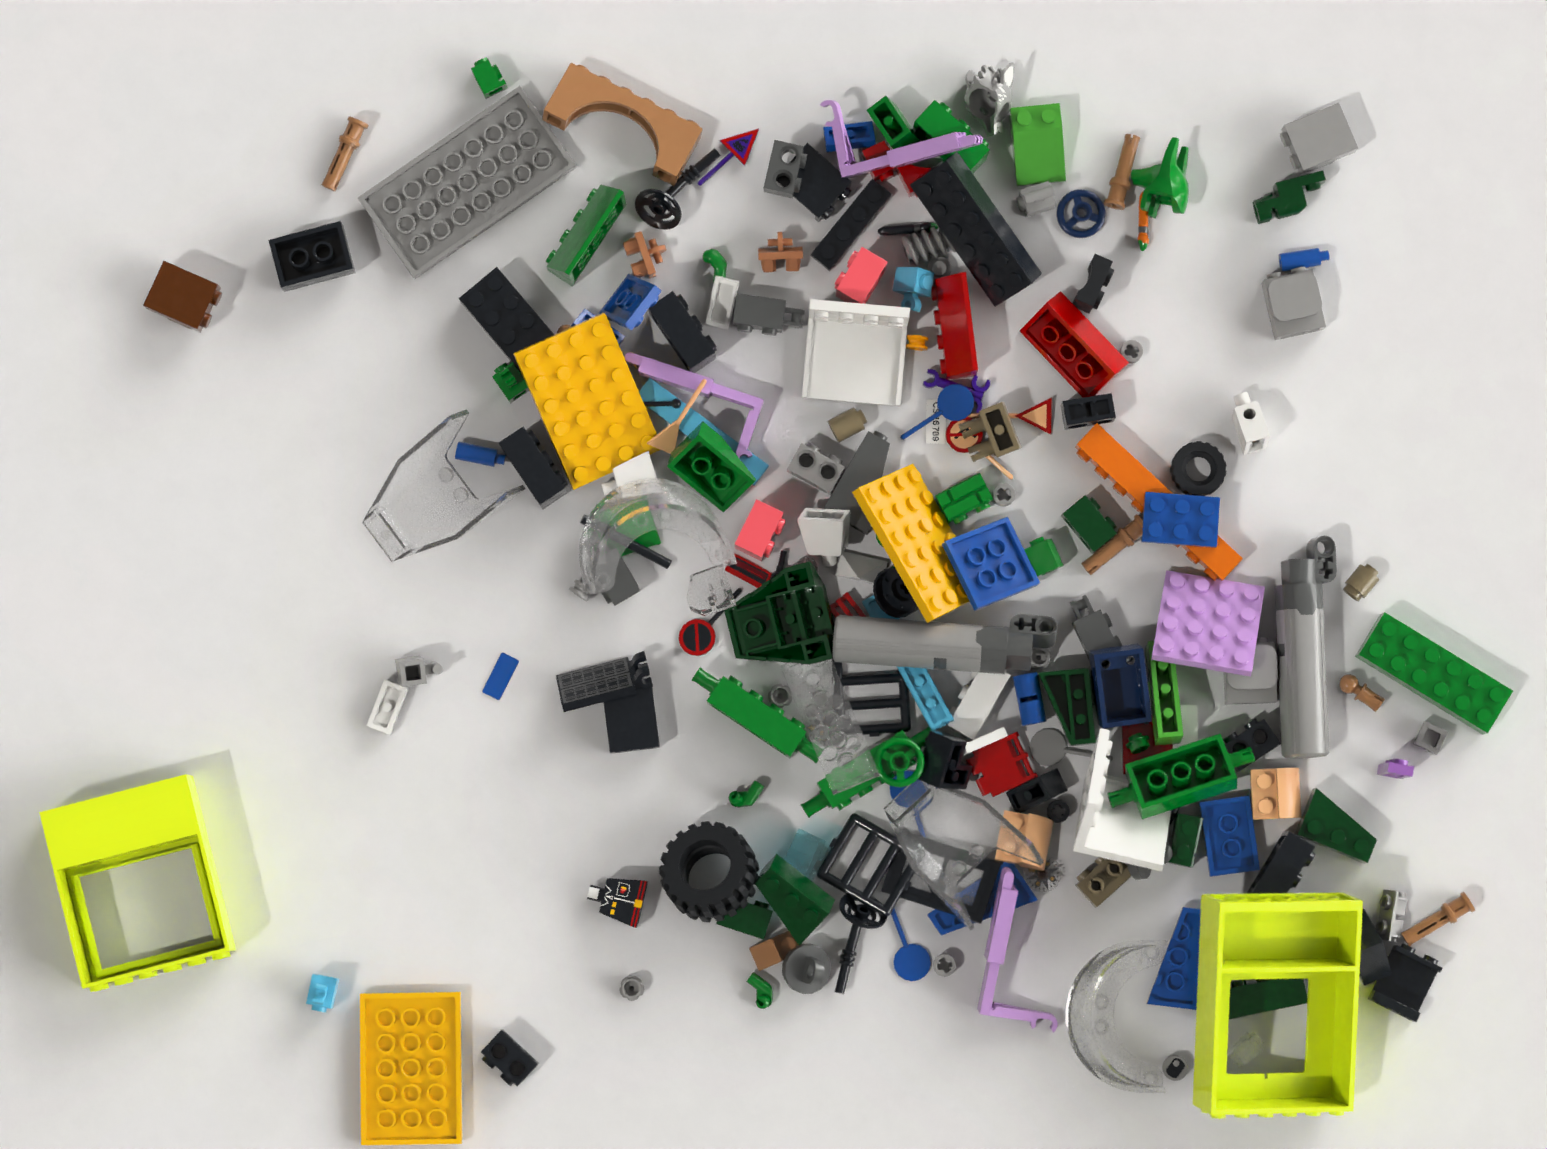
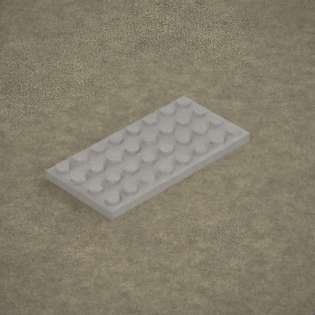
[358,86,576,279]

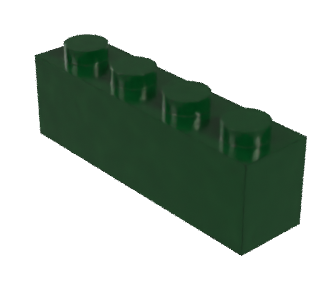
[1229,979,1308,1019]

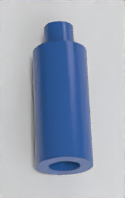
[1279,248,1330,271]
[455,442,506,467]

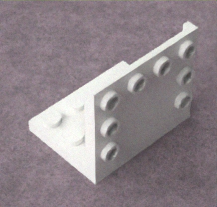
[802,299,910,407]
[1073,728,1171,872]

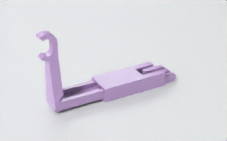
[820,100,983,178]
[625,352,764,458]
[977,867,1058,1032]

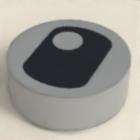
[1162,1055,1188,1081]

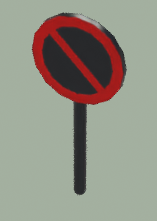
[679,588,742,656]

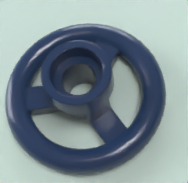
[1056,189,1106,238]

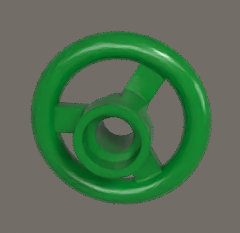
[874,737,924,787]

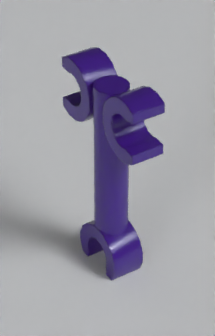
[923,369,990,414]

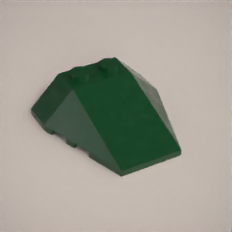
[724,561,835,665]

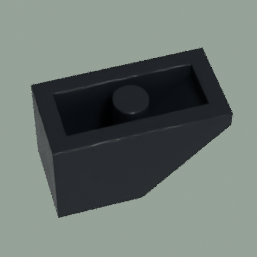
[1006,768,1068,813]

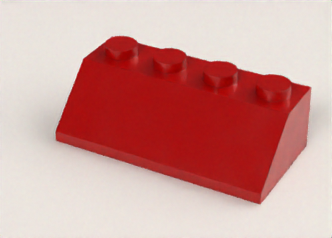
[931,272,978,380]
[1020,291,1129,398]

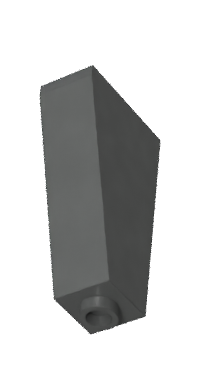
[824,431,890,535]

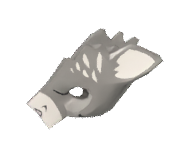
[964,62,1014,136]

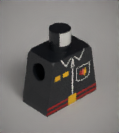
[587,878,648,928]

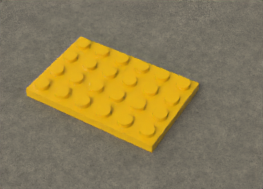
[513,313,660,490]
[852,464,970,623]
[360,992,462,1145]

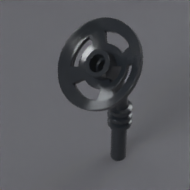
[635,148,721,230]
[835,894,887,994]

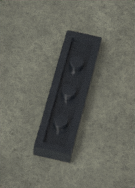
[810,179,891,271]

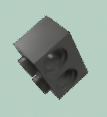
[763,140,807,199]

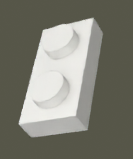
[366,679,408,735]

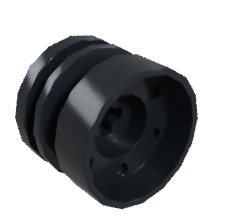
[873,565,919,618]

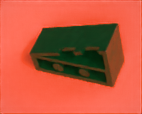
[1038,668,1096,746]
[1295,788,1377,863]
[755,854,835,946]

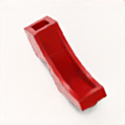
[862,141,931,198]

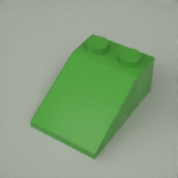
[1009,103,1066,186]

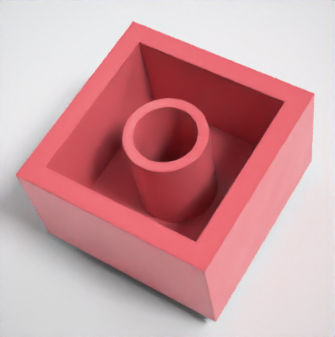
[834,247,888,304]
[734,499,786,561]

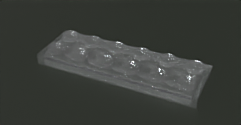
[780,659,880,795]

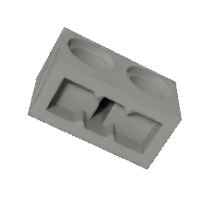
[787,442,845,495]

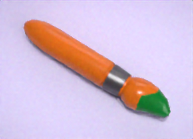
[1138,192,1149,251]

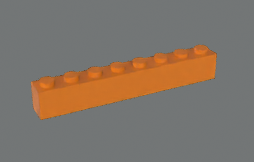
[1075,423,1243,581]

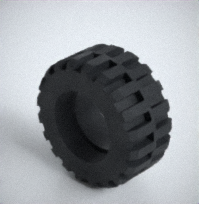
[659,821,759,922]

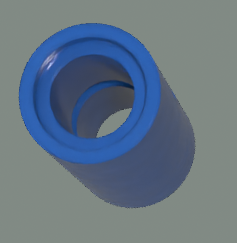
[1013,672,1046,726]

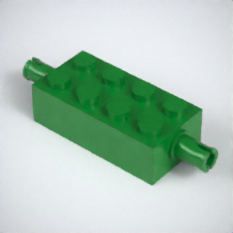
[692,667,825,763]
[800,726,932,818]
[1107,734,1255,819]

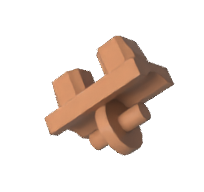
[623,231,667,279]
[758,232,803,272]

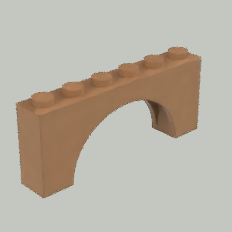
[542,63,703,186]

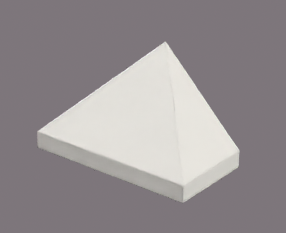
[834,552,888,584]

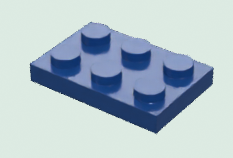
[599,274,662,330]
[1141,492,1220,548]
[1199,796,1260,877]

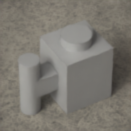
[1016,181,1056,217]
[395,656,443,687]

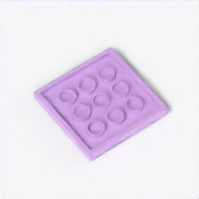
[1151,570,1265,677]

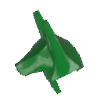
[1131,137,1189,219]

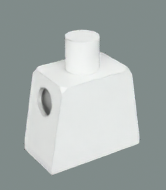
[1232,392,1270,455]
[601,451,662,504]
[798,508,850,567]

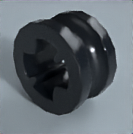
[1047,800,1070,823]

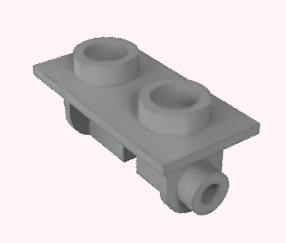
[1376,890,1407,943]

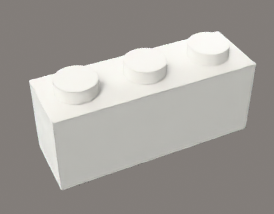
[947,672,1011,741]

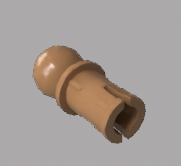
[1339,674,1384,712]

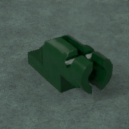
[1253,170,1326,224]

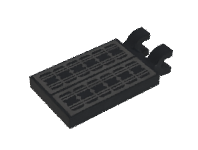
[556,651,653,712]

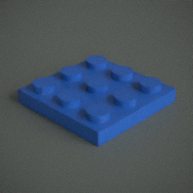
[942,517,1040,611]

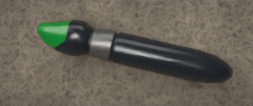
[877,222,938,236]

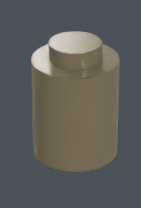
[827,407,867,443]

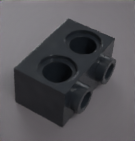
[1061,393,1116,430]
[1223,718,1281,772]
[481,1029,539,1086]

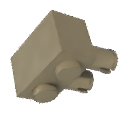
[958,402,1022,462]
[1075,857,1131,907]

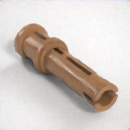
[321,116,369,191]
[1103,134,1140,210]
[1081,514,1143,575]
[1401,892,1475,946]

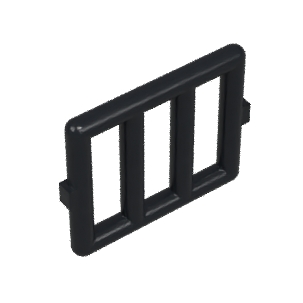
[832,659,911,737]
[817,813,924,916]

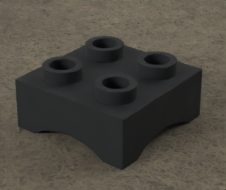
[1073,254,1114,313]

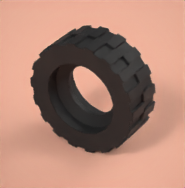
[1170,441,1227,496]

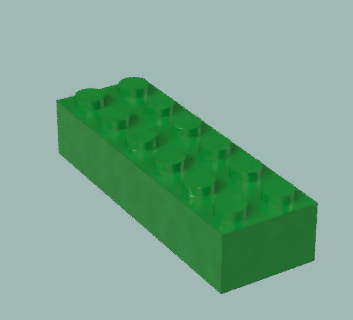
[1355,612,1513,735]

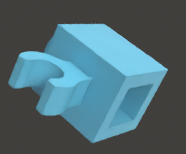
[892,267,934,312]
[306,974,339,1012]

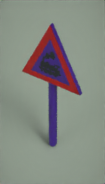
[698,129,759,186]

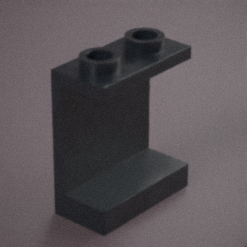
[776,143,852,222]
[604,687,660,754]
[1368,943,1443,1022]

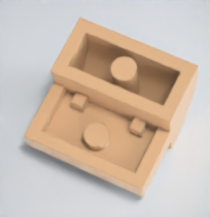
[1249,768,1302,820]
[995,810,1054,871]

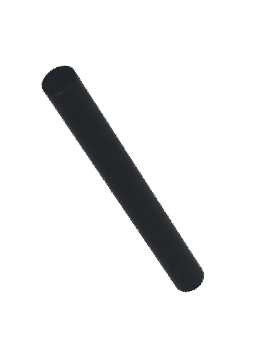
[580,514,672,569]

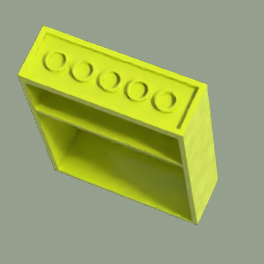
[1193,892,1363,1119]

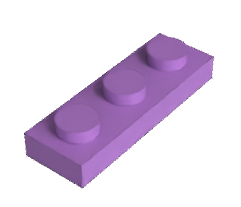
[1377,758,1414,779]

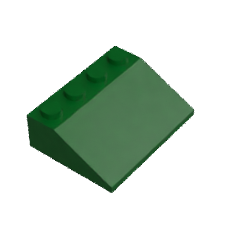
[546,185,626,287]

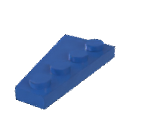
[927,862,1038,935]
[1146,907,1201,1010]

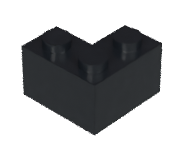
[918,731,973,790]
[1359,909,1392,986]

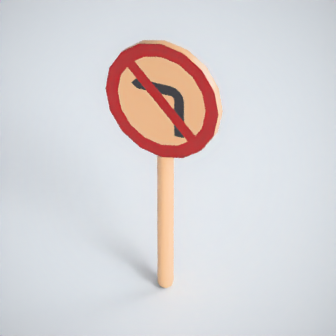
[946,417,1013,479]

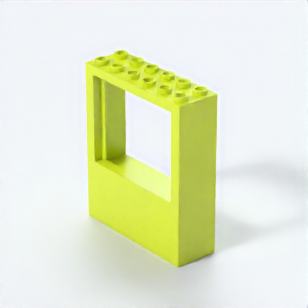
[39,774,236,992]

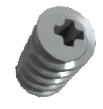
[902,227,956,265]

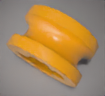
[906,335,929,351]

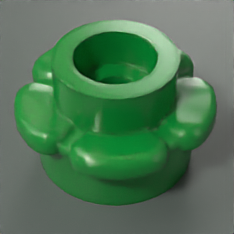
[1126,733,1150,754]

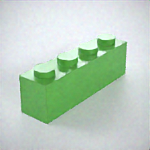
[1145,641,1183,745]

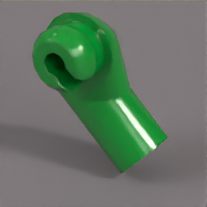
[702,249,727,283]
[728,780,765,808]
[746,972,773,1009]

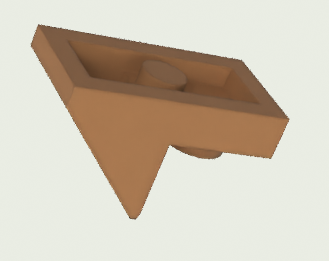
[749,931,798,971]

